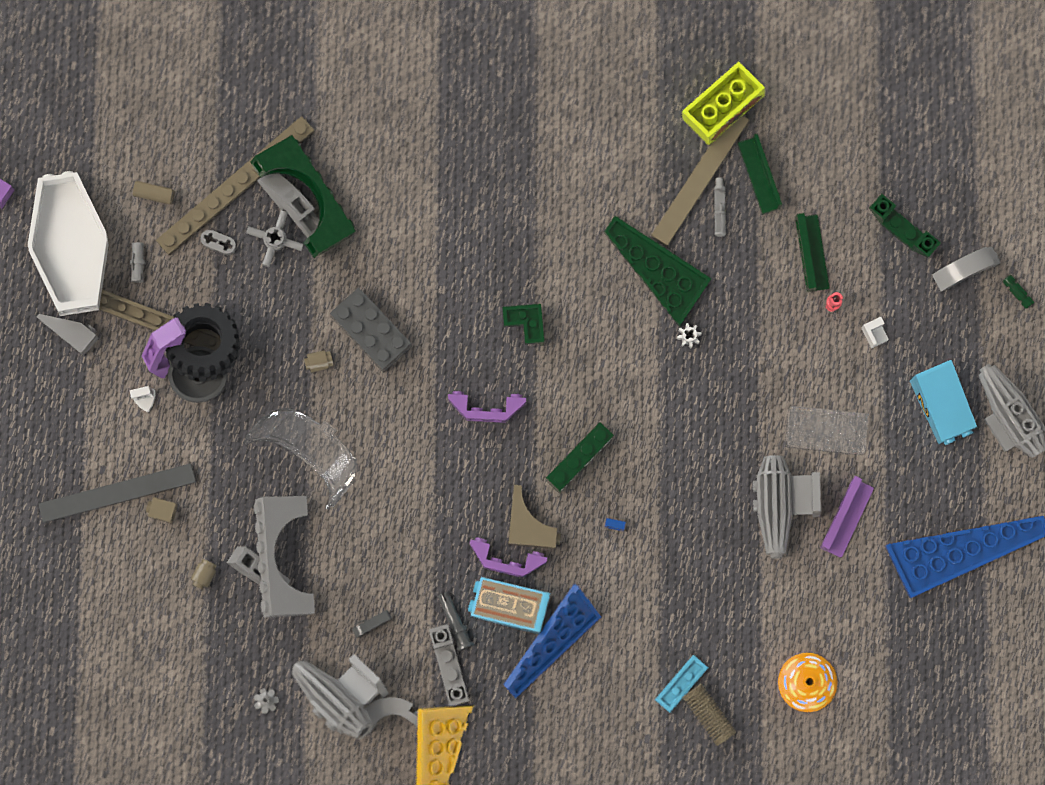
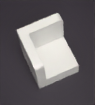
[861,317,888,349]

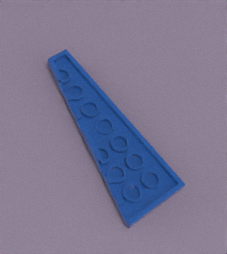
[885,516,1045,598]

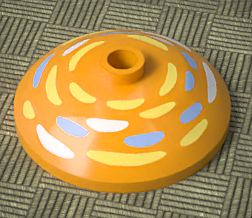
[778,653,837,712]

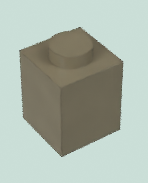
[146,497,178,524]

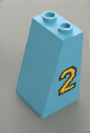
[910,360,977,445]

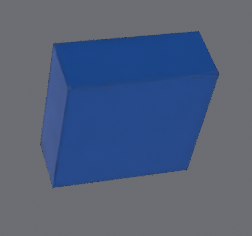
[604,518,626,531]

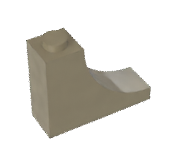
[508,485,561,549]

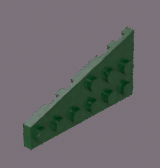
[604,216,712,327]

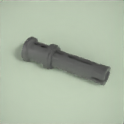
[437,591,474,652]

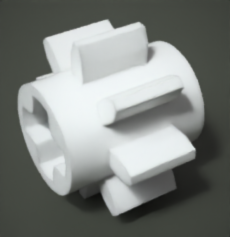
[677,323,701,348]

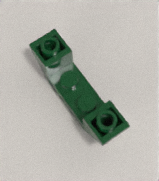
[869,193,941,258]

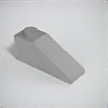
[37,314,99,356]
[227,546,291,584]

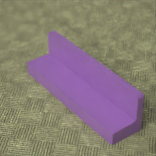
[820,476,873,557]

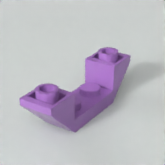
[142,317,186,378]
[448,391,526,423]
[470,537,547,578]

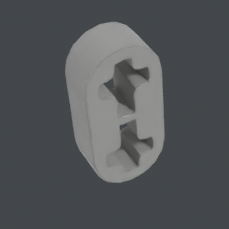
[200,230,236,255]

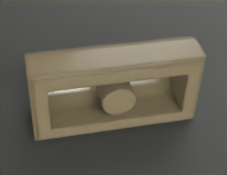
[133,181,175,205]

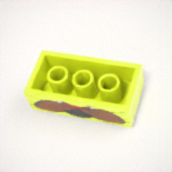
[682,62,765,145]

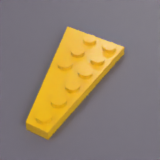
[416,705,473,785]

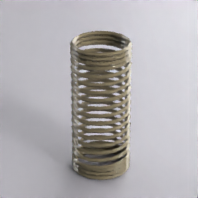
[682,683,737,746]

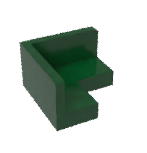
[502,304,544,346]

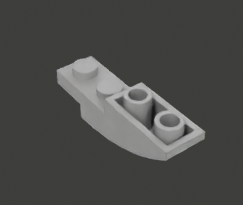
[257,174,319,238]

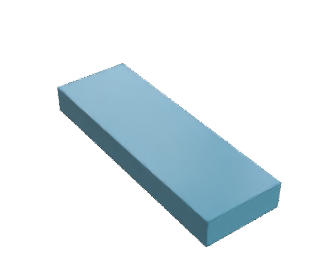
[655,655,708,713]

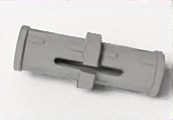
[130,242,145,282]

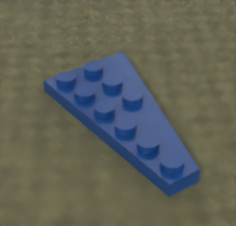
[503,584,601,698]

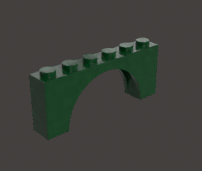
[250,135,356,259]

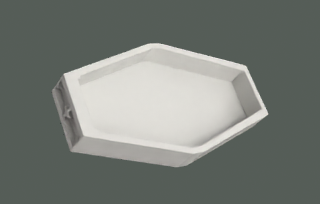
[28,171,109,316]

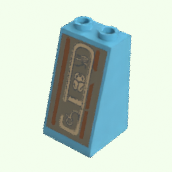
[468,577,550,635]

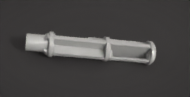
[714,178,726,237]

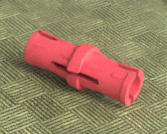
[826,292,843,312]

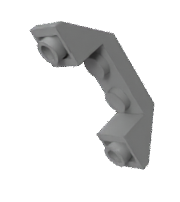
[429,624,469,706]

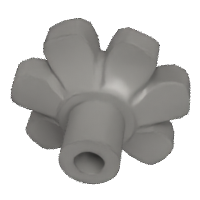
[254,688,279,714]

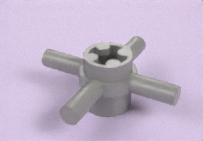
[246,210,304,267]

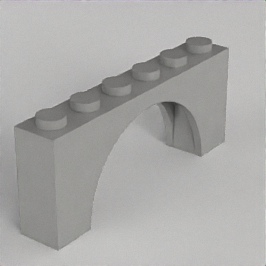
[254,496,315,617]

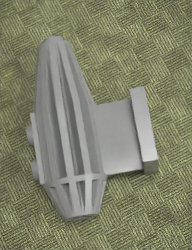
[978,363,1045,458]
[753,455,821,559]
[292,654,389,739]

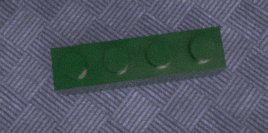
[545,422,614,494]

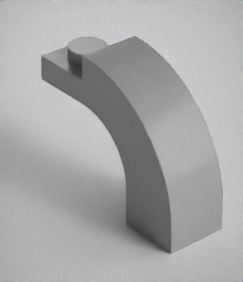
[932,246,1001,291]
[365,697,418,733]

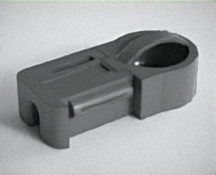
[352,610,392,638]

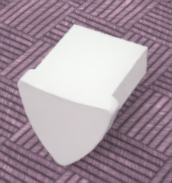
[130,386,156,412]

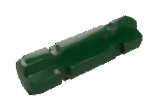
[1002,275,1034,309]

